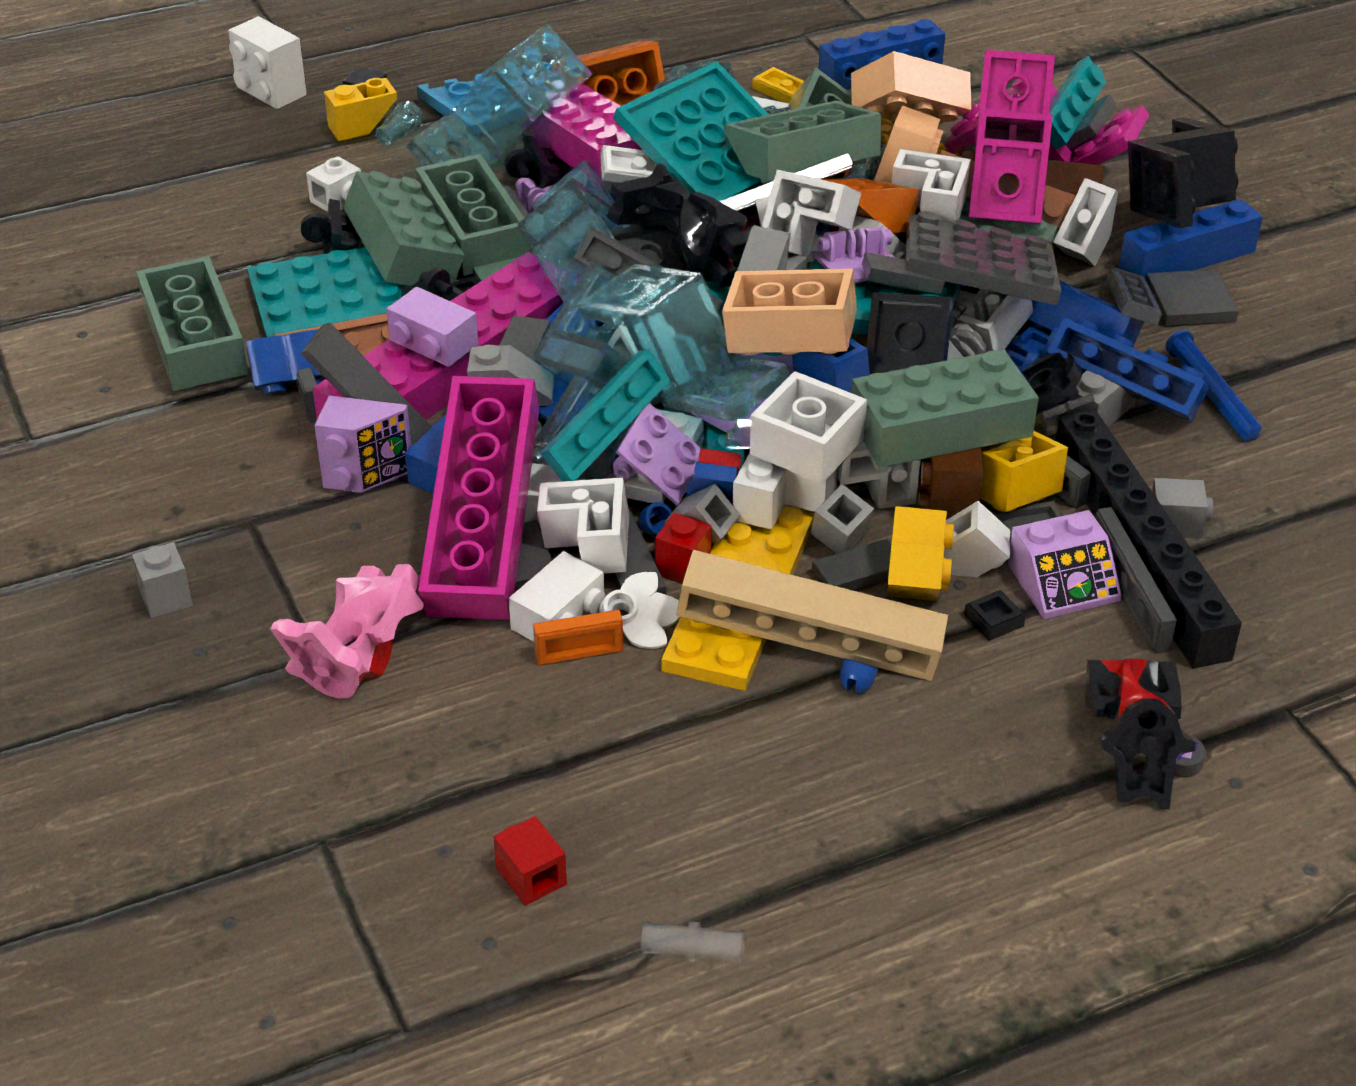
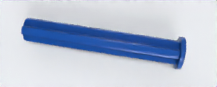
[1165,330,1262,441]

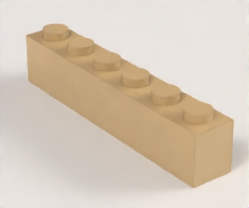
[676,550,948,681]

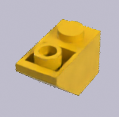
[324,78,397,141]

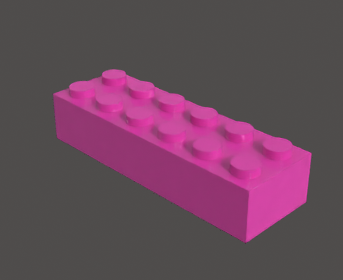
[527,85,643,190]
[418,376,540,620]

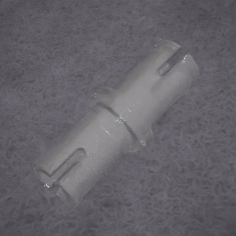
[641,921,745,963]

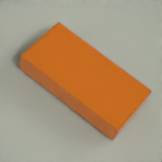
[533,610,623,665]

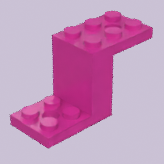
[969,50,1055,224]
[944,79,1150,165]

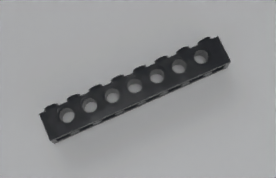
[1056,410,1242,669]

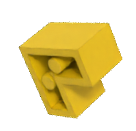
[980,431,1068,512]
[887,506,954,602]

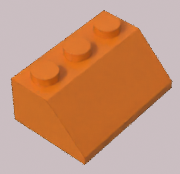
[556,40,666,106]

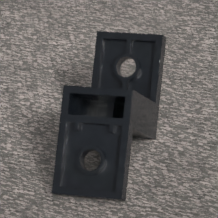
[1128,117,1239,228]

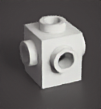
[306,156,361,212]

